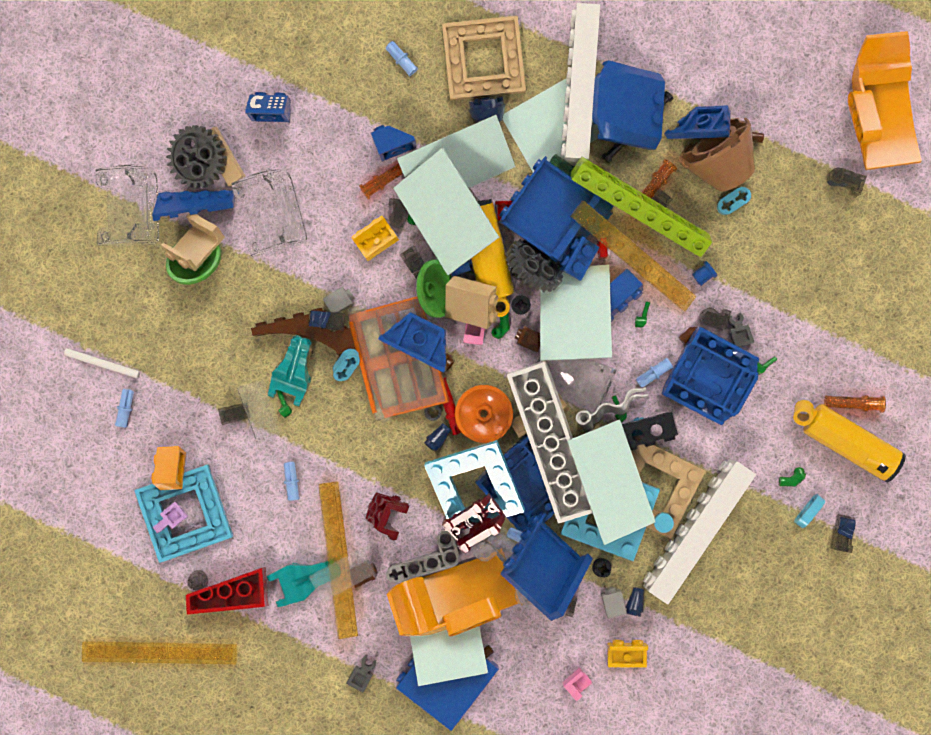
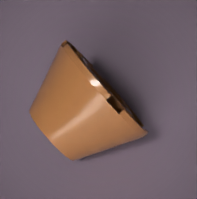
[679,118,755,191]

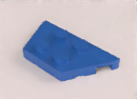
[664,105,731,139]
[378,312,446,373]

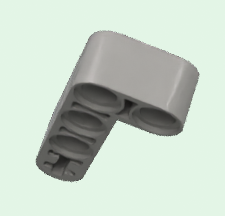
[386,529,460,583]

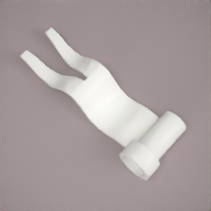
[576,387,649,433]

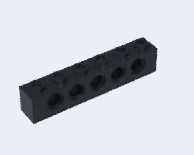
[573,411,679,451]

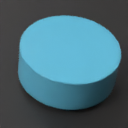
[654,512,674,533]

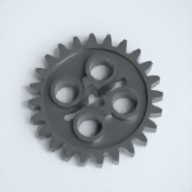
[166,125,227,189]
[506,239,564,293]

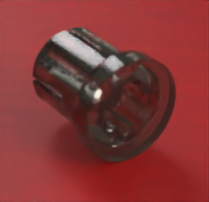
[187,570,208,590]

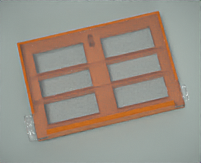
[347,296,449,423]

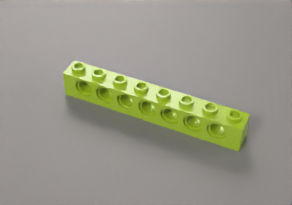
[571,156,712,258]

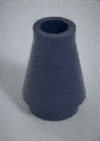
[424,423,451,452]
[625,587,644,617]

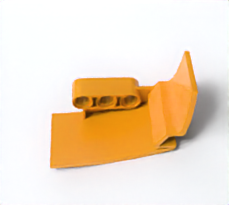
[848,31,922,170]
[387,550,520,636]

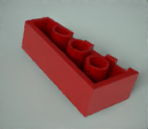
[186,567,269,615]

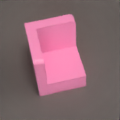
[463,323,485,345]
[562,668,592,701]

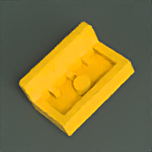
[351,216,399,261]
[607,639,648,668]

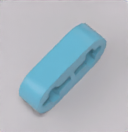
[717,187,751,215]
[332,349,360,381]
[794,494,825,528]

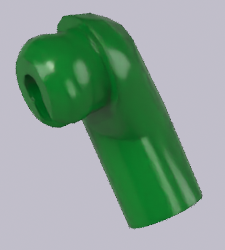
[491,312,510,339]
[778,467,806,487]

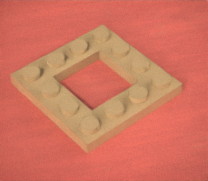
[442,16,526,101]
[631,436,706,539]

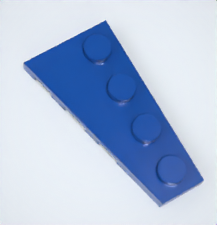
[152,190,236,221]

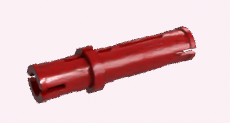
[443,377,462,435]

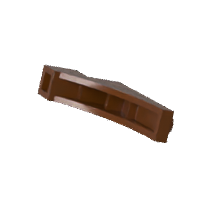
[251,308,356,355]

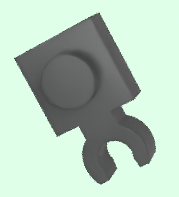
[727,313,754,347]
[346,655,376,693]

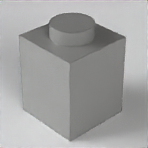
[323,287,354,316]
[601,587,627,619]

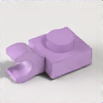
[153,501,188,533]

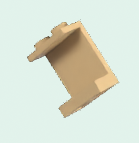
[161,213,225,271]

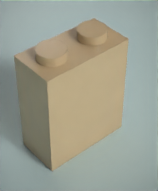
[445,276,498,329]

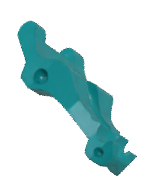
[268,335,312,407]
[267,558,342,607]

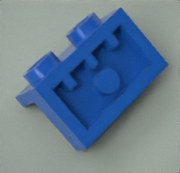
[560,236,599,281]

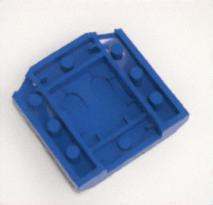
[592,60,665,150]
[662,326,759,425]
[475,434,555,532]

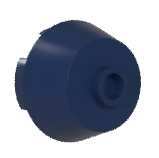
[468,96,506,124]

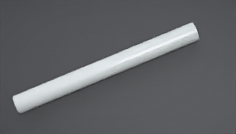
[64,348,140,378]

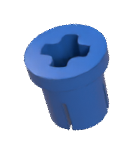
[692,261,718,286]

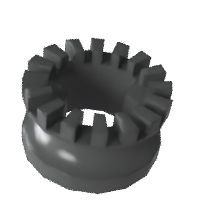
[424,405,442,421]

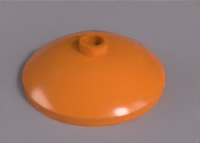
[455,385,513,443]

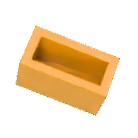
[151,446,186,490]

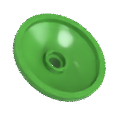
[166,243,221,285]
[416,260,452,318]

